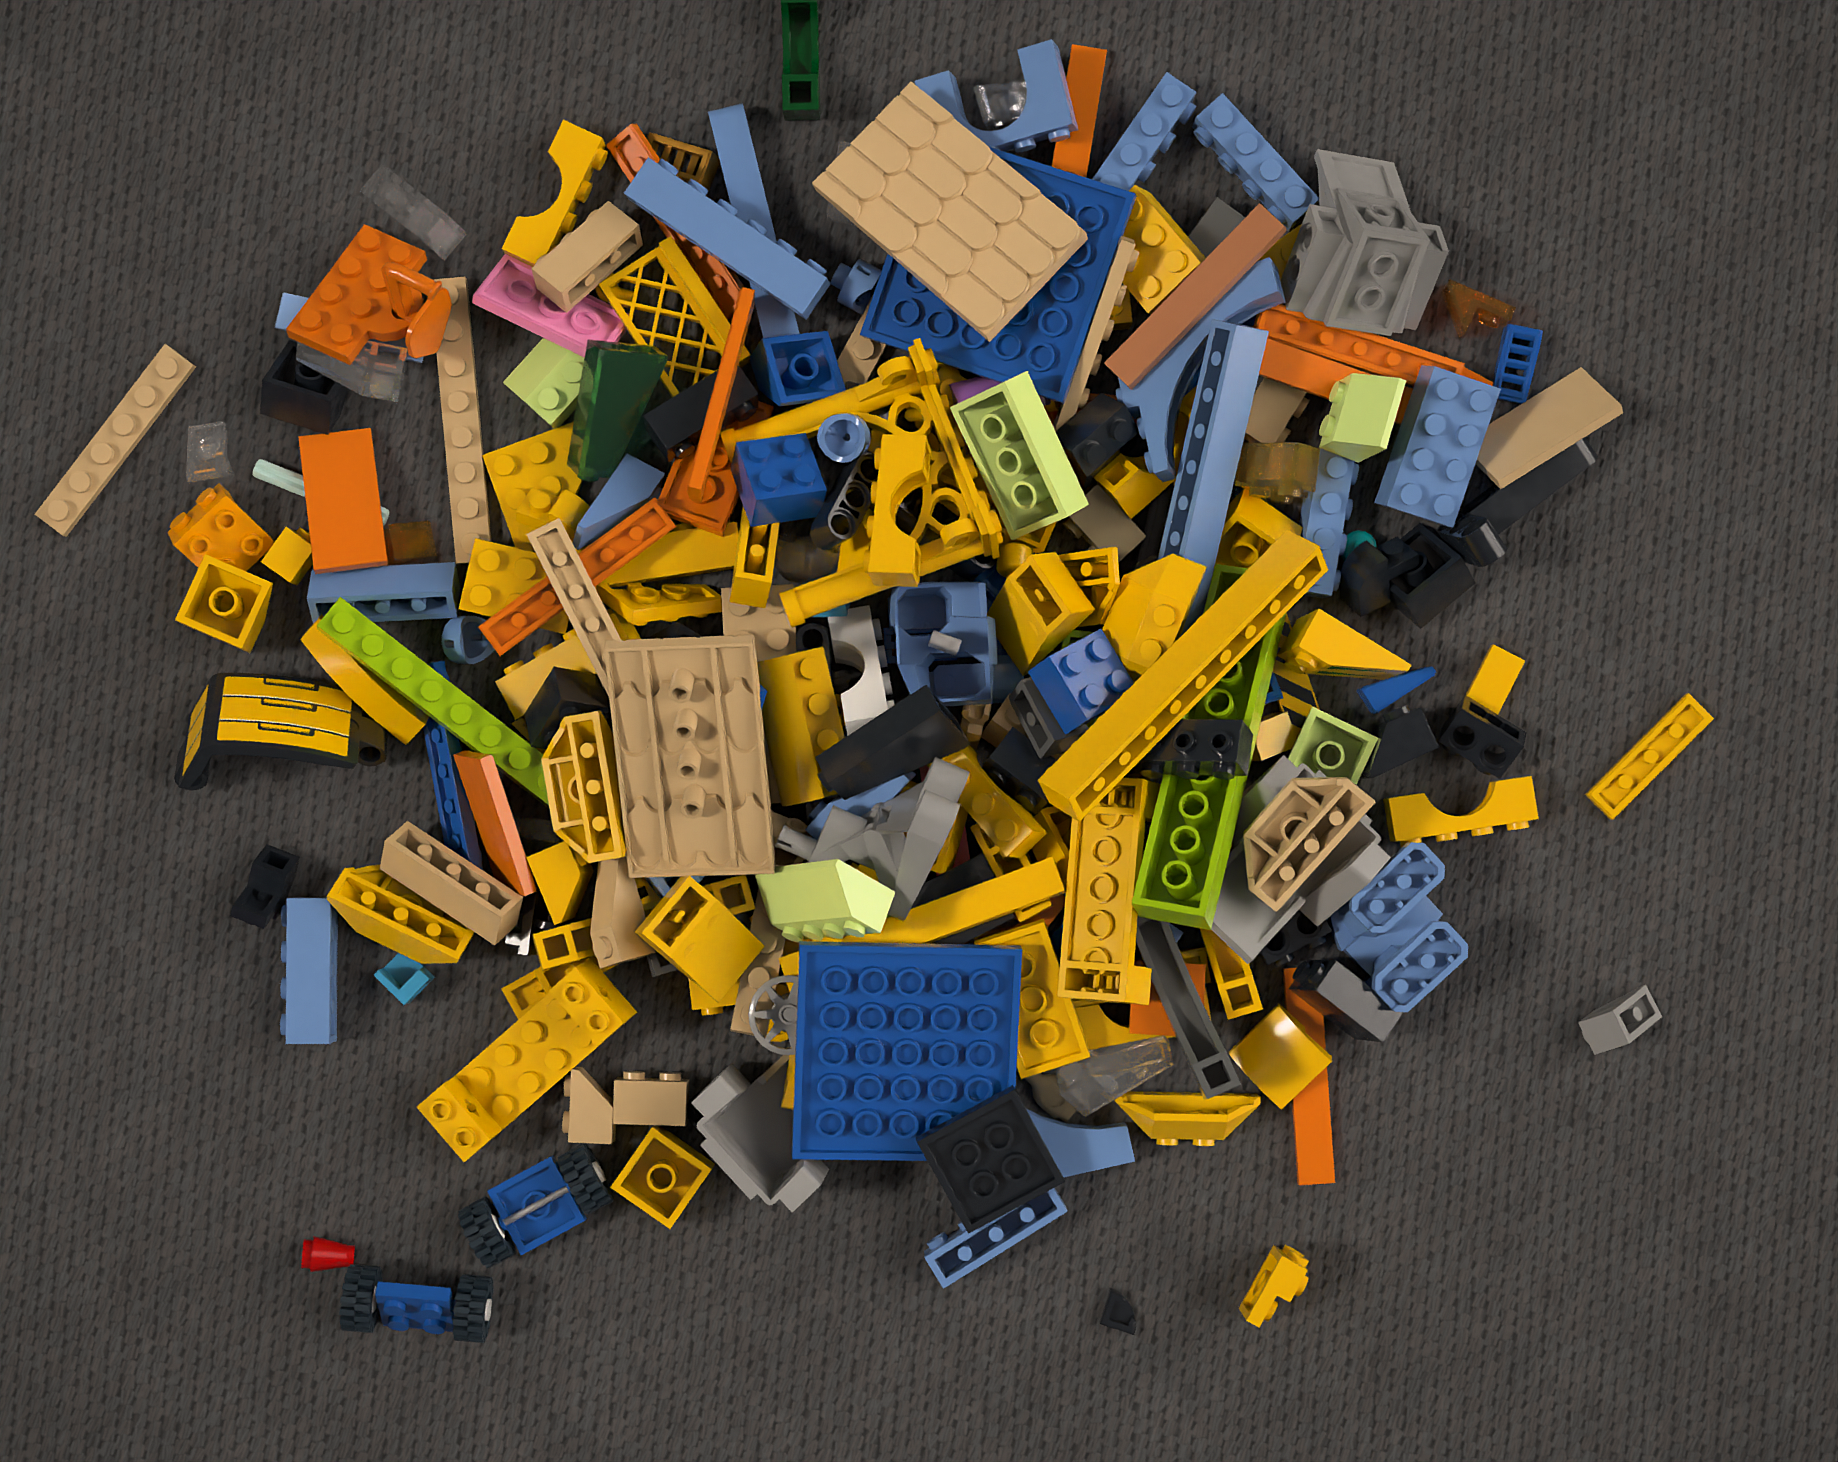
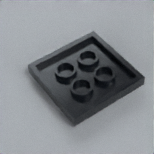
[916,1085,1065,1234]

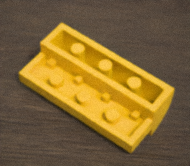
[757,646,845,806]

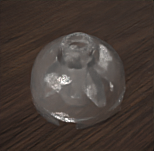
[774,532,841,588]

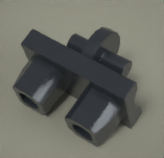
[505,890,566,956]

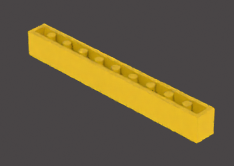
[1038,530,1328,822]

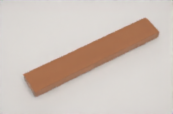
[1104,203,1287,390]

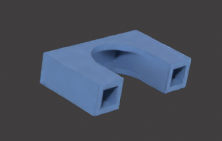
[915,39,1078,152]

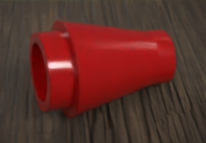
[301,1236,355,1272]

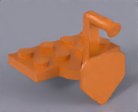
[286,224,452,365]

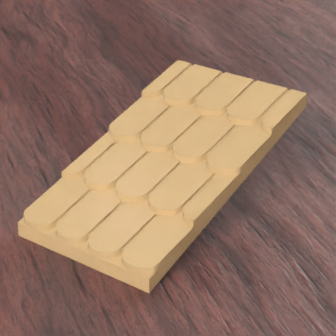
[812,82,1088,342]
[604,635,776,878]

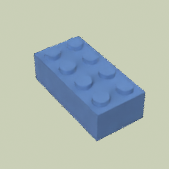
[1374,365,1501,528]

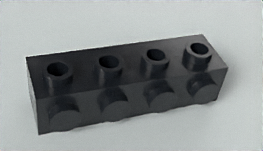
[1123,719,1253,780]

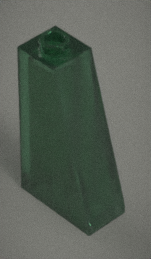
[567,339,668,482]

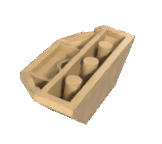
[1243,777,1375,912]

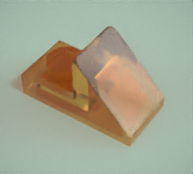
[1441,279,1516,338]
[384,521,437,566]

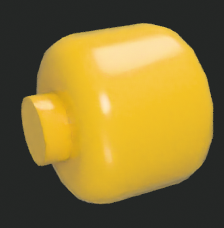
[996,542,1033,579]

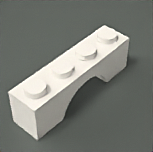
[828,605,895,736]

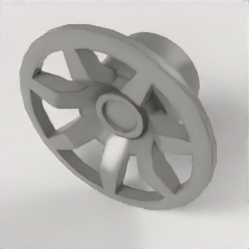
[748,975,798,1055]

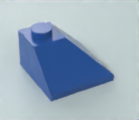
[750,331,846,406]

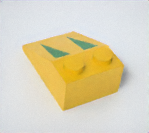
[1277,609,1411,680]

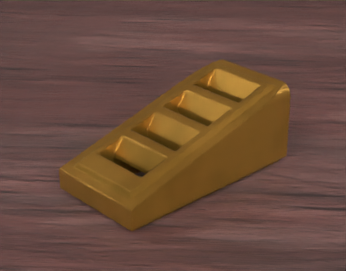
[647,132,720,191]

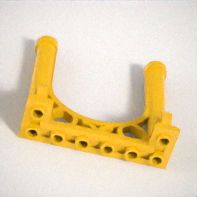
[720,338,1003,628]

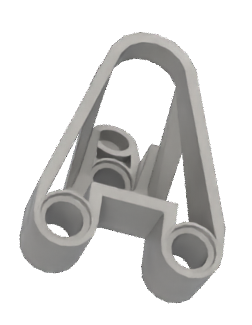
[774,757,970,921]

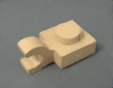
[960,704,992,751]

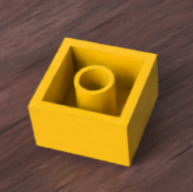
[610,1125,715,1229]

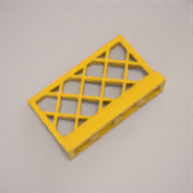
[598,236,750,398]

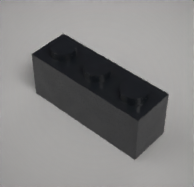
[643,365,759,462]

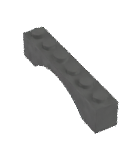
[1136,916,1241,1100]

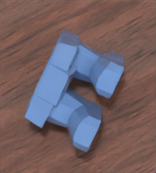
[888,582,1024,706]
[1326,842,1468,1012]

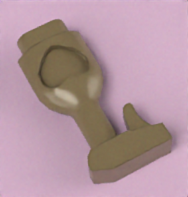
[1016,1066,1082,1123]

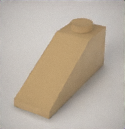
[590,854,655,968]

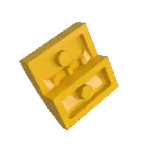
[1229,1004,1332,1110]

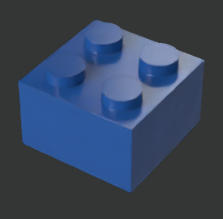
[731,433,827,527]
[1028,628,1134,735]

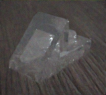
[973,81,1027,131]
[186,421,234,483]

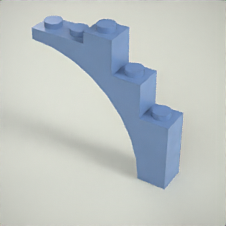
[1116,257,1285,482]
[1026,1108,1135,1177]

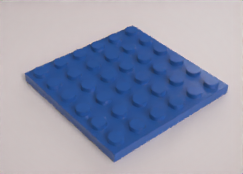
[860,147,1137,404]
[792,941,1022,1161]

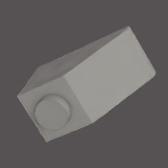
[1578,985,1662,1055]

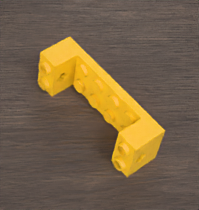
[1057,778,1161,1005]
[417,958,637,1162]

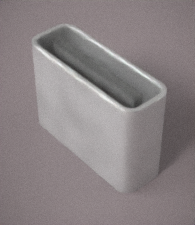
[928,630,962,656]

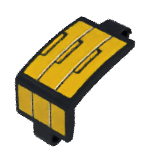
[174,673,388,791]

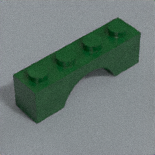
[781,0,820,121]

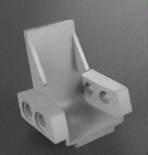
[1281,149,1449,336]
[1211,755,1391,964]
[691,1047,829,1212]

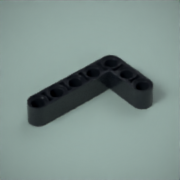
[1436,437,1598,567]
[810,453,997,579]

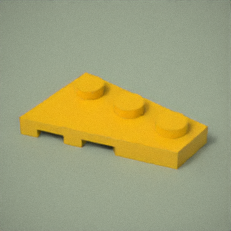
[595,582,722,626]

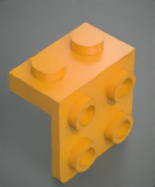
[168,483,274,572]

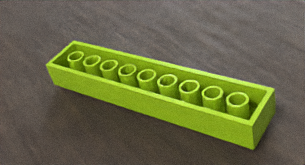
[1132,564,1287,930]

